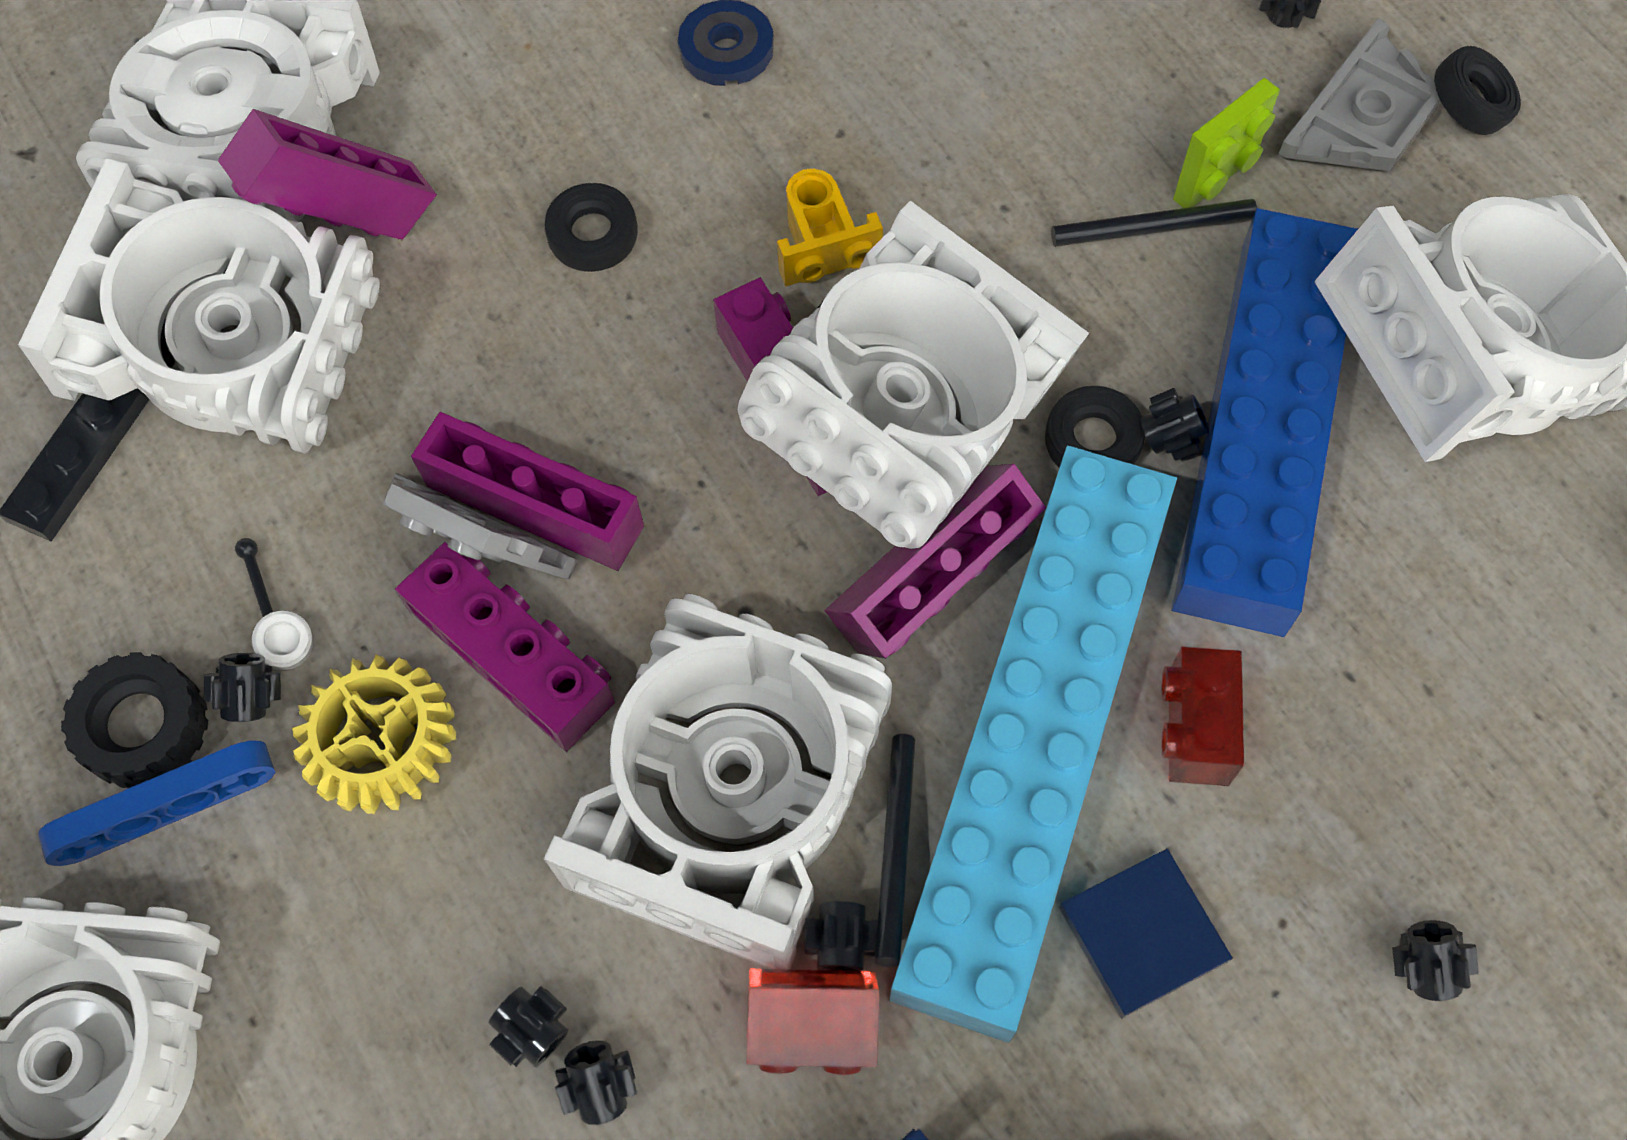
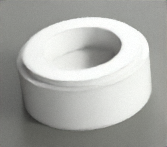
[252,611,313,670]

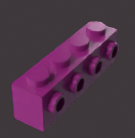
[217,109,437,240]
[713,277,827,496]
[411,411,644,571]
[824,464,1046,659]
[395,542,615,752]

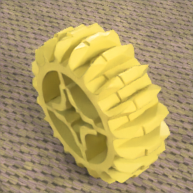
[292,654,457,815]

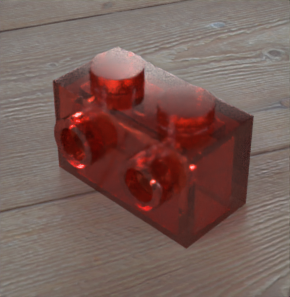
[1161,646,1244,786]
[746,969,879,1075]

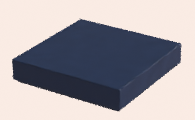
[1059,848,1233,1019]

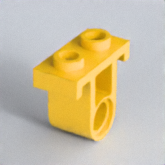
[777,168,883,287]

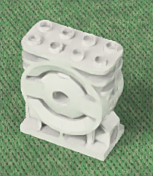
[76,0,380,221]
[18,158,380,454]
[1314,194,1627,462]
[738,201,1089,549]
[544,594,892,976]
[0,898,221,1140]

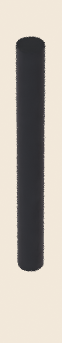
[1051,199,1257,247]
[874,734,915,967]

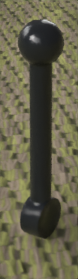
[235,538,273,617]

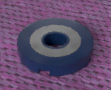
[678,0,774,86]

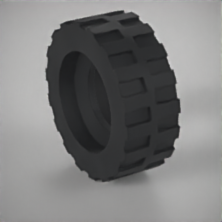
[61,652,209,789]

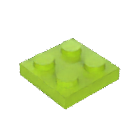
[1173,77,1280,208]

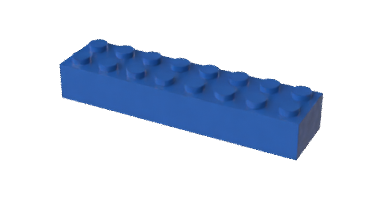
[1171,208,1358,637]

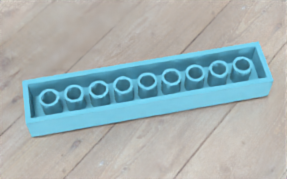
[890,445,1177,1043]

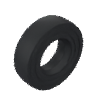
[1434,46,1521,135]
[544,183,638,272]
[1045,386,1145,468]

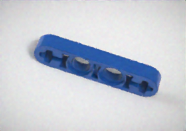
[38,740,275,866]

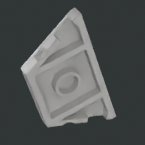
[1279,18,1440,171]
[383,473,578,580]

